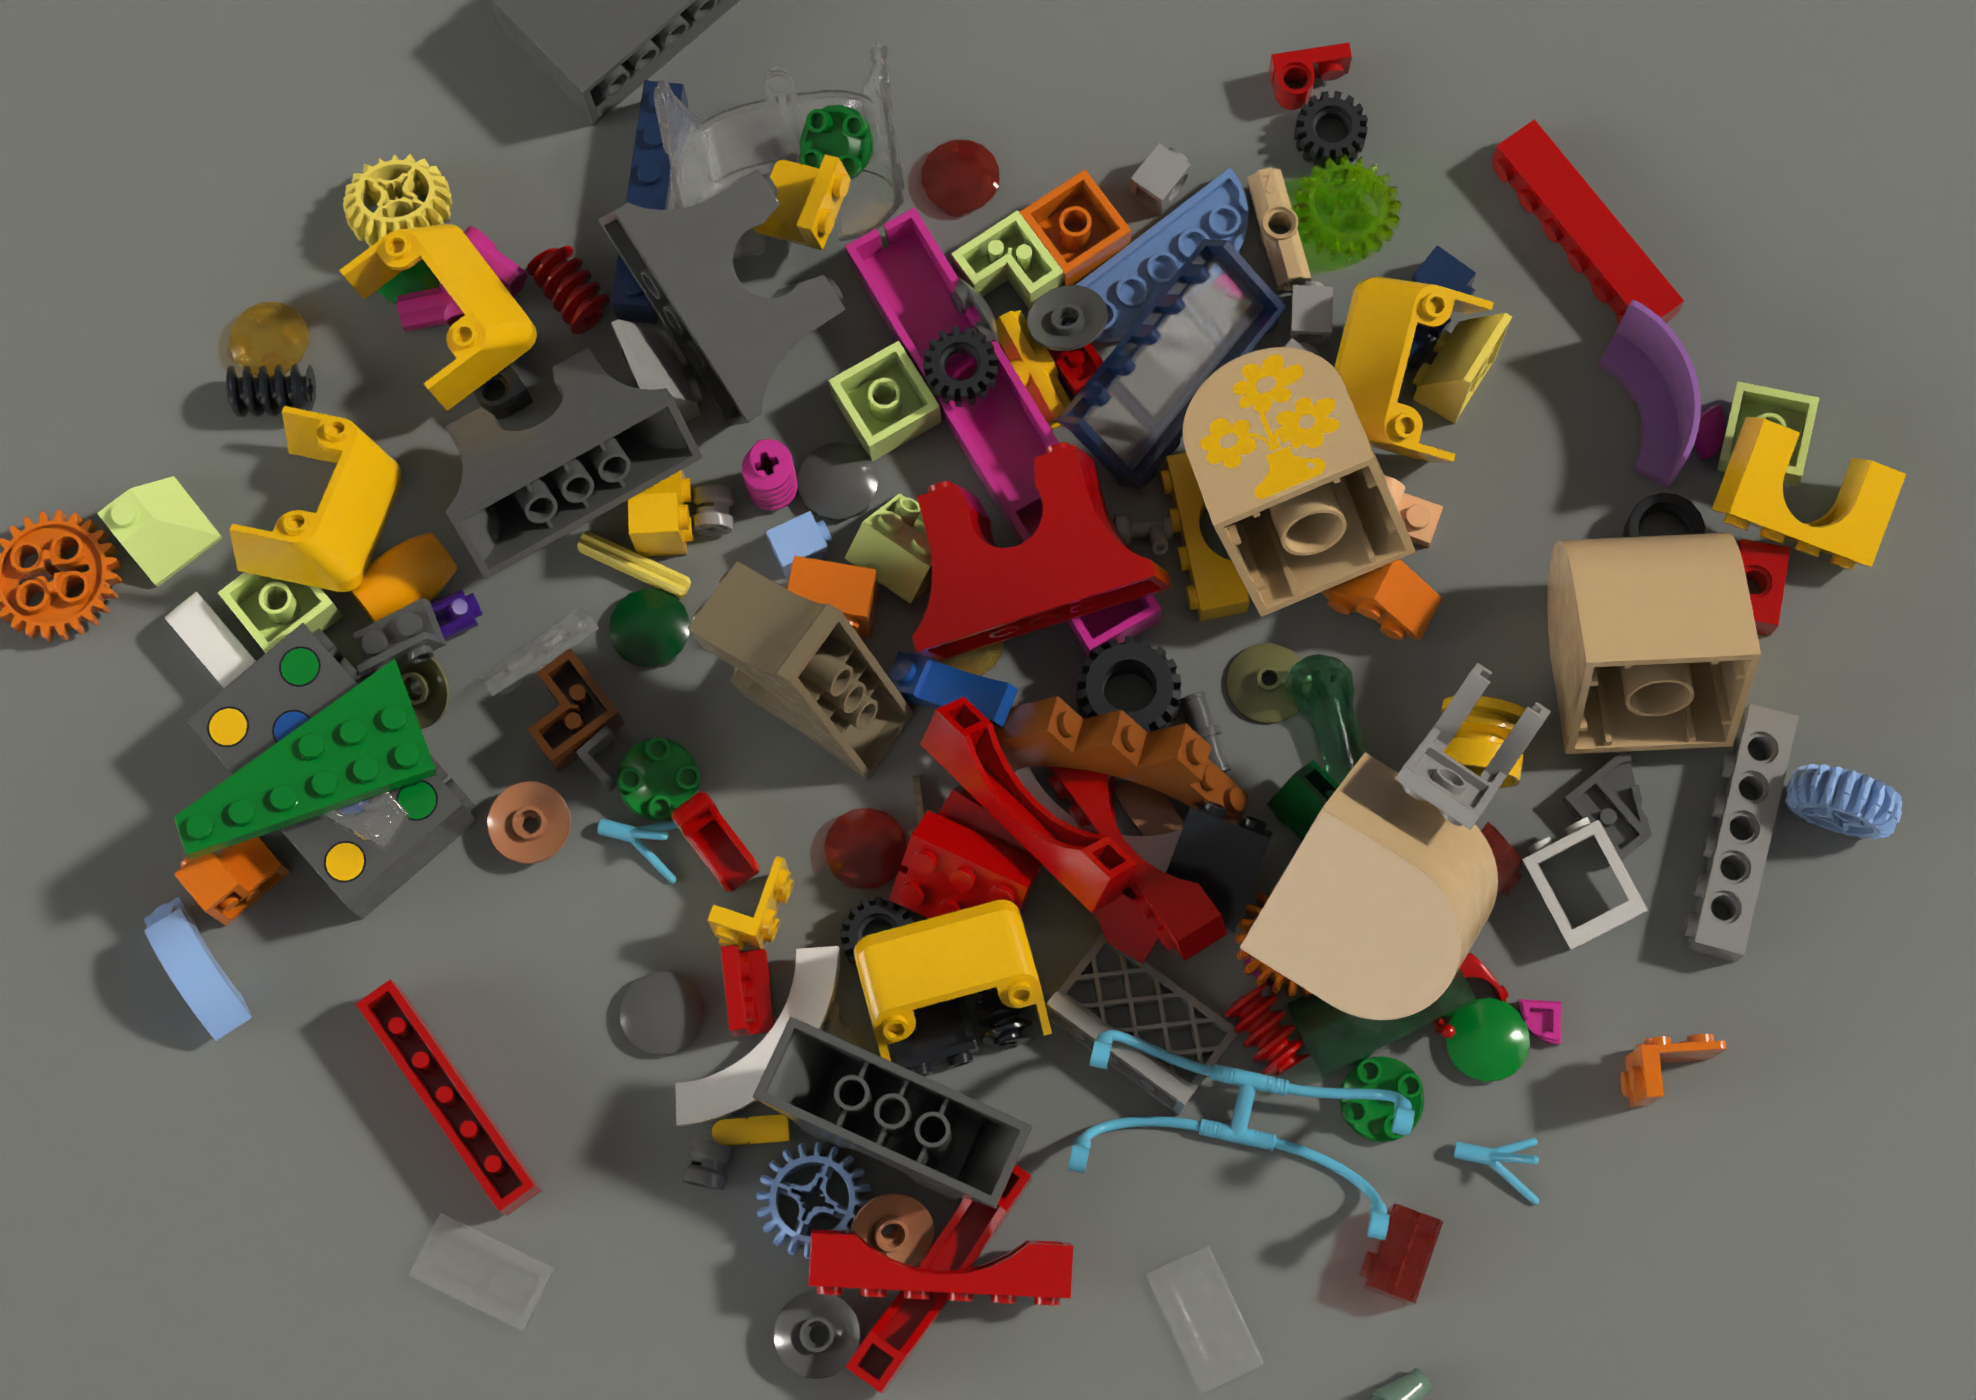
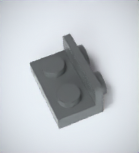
[353,598,446,678]

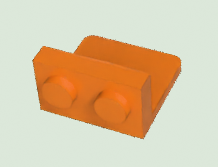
[1620,1034,1727,1108]

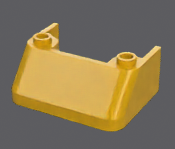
[339,224,537,411]
[1334,277,1494,463]
[229,406,402,592]
[854,900,1052,1061]

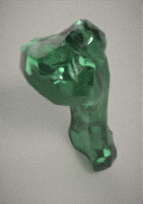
[1284,654,1373,785]

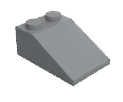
[611,319,703,422]

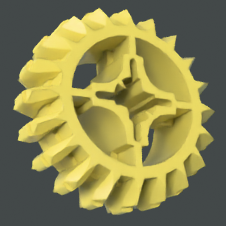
[343,154,453,247]

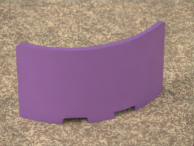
[1597,300,1701,489]

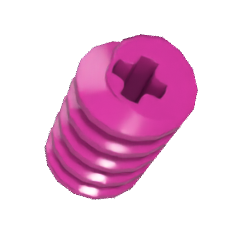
[741,439,798,511]

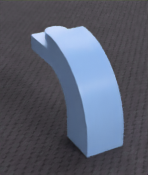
[144,896,252,1041]

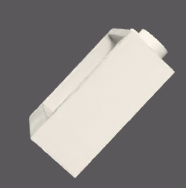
[1522,817,1648,950]

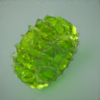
[1293,154,1401,263]

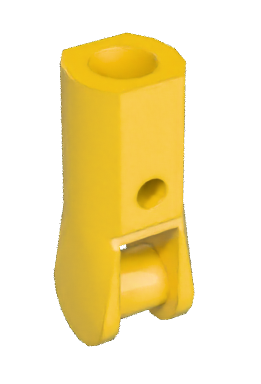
[712,1114,791,1146]

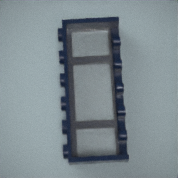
[1056,239,1286,489]

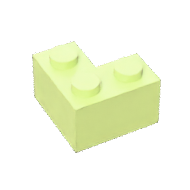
[951,210,1064,310]

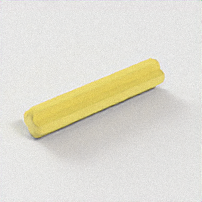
[577,531,691,599]

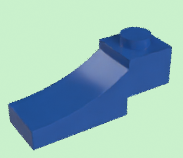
[888,651,1018,727]

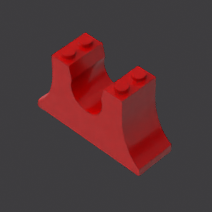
[912,442,1172,662]

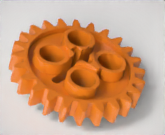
[0,510,122,642]

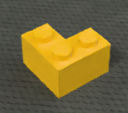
[628,470,694,557]

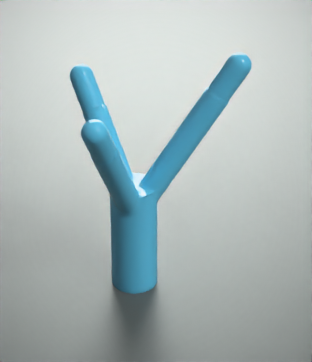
[597,818,678,884]
[1454,1138,1539,1205]

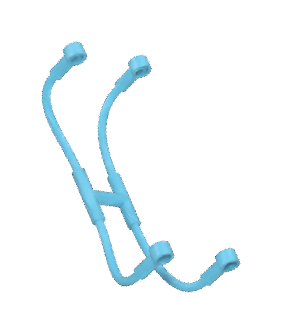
[1067,1030,1415,1240]

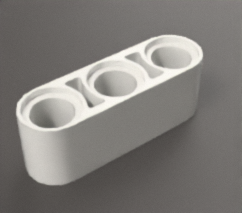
[164,591,256,688]

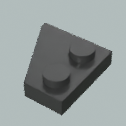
[1562,751,1652,861]

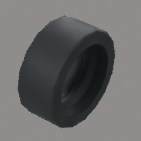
[1623,492,1705,537]

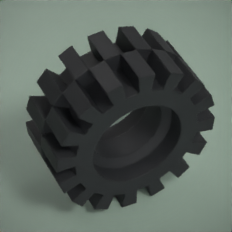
[1294,91,1368,170]
[923,326,998,407]
[840,897,914,969]

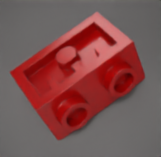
[720,944,775,1038]

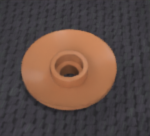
[487,781,571,864]
[850,1193,934,1267]

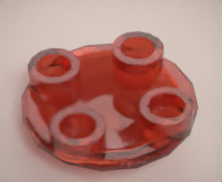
[922,140,1000,217]
[824,807,907,889]

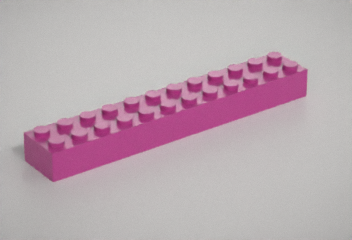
[845,207,1161,659]

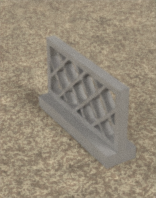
[1045,932,1238,1116]

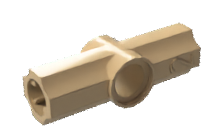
[1247,167,1311,292]

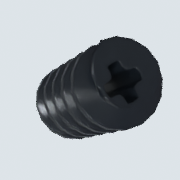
[226,364,316,417]
[975,987,1035,1047]

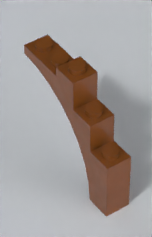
[993,696,1248,820]

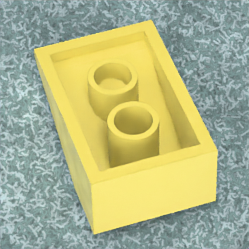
[1412,313,1512,424]

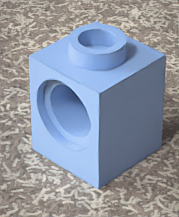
[766,511,833,578]

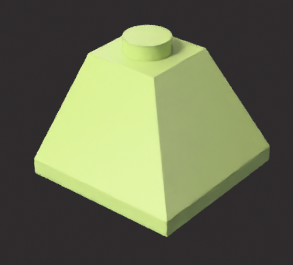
[97,476,222,587]

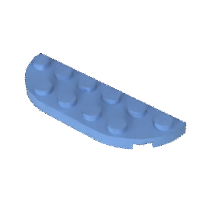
[1065,168,1248,342]

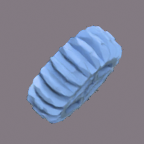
[1785,764,1903,840]
[756,1142,871,1260]

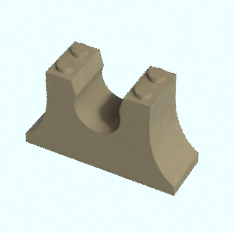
[687,561,915,780]

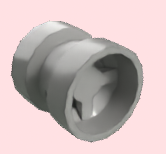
[692,485,734,536]

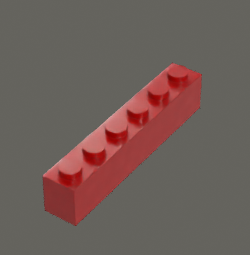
[1491,119,1684,324]
[355,979,542,1216]

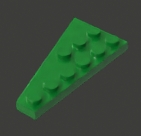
[174,658,437,861]

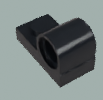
[473,365,533,419]

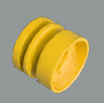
[1441,696,1526,788]

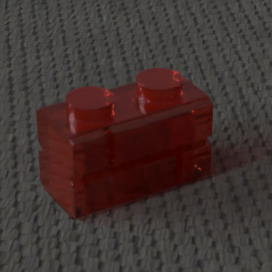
[1359,1203,1443,1306]

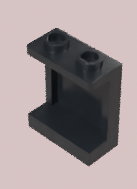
[1166,800,1273,932]
[890,996,980,1077]

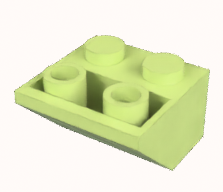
[845,493,932,604]

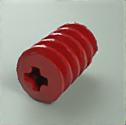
[526,245,610,334]
[1225,982,1312,1077]

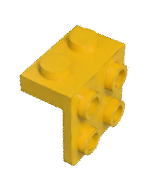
[753,155,851,250]
[707,856,794,951]

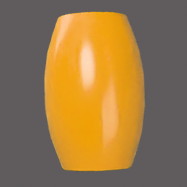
[350,532,458,623]

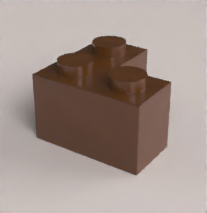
[527,648,625,772]

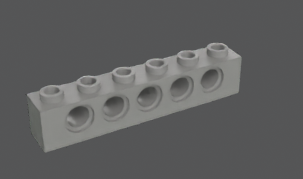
[1683,703,1799,962]

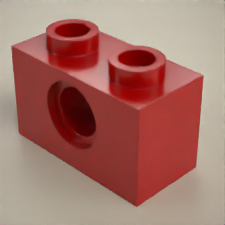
[1737,538,1790,636]

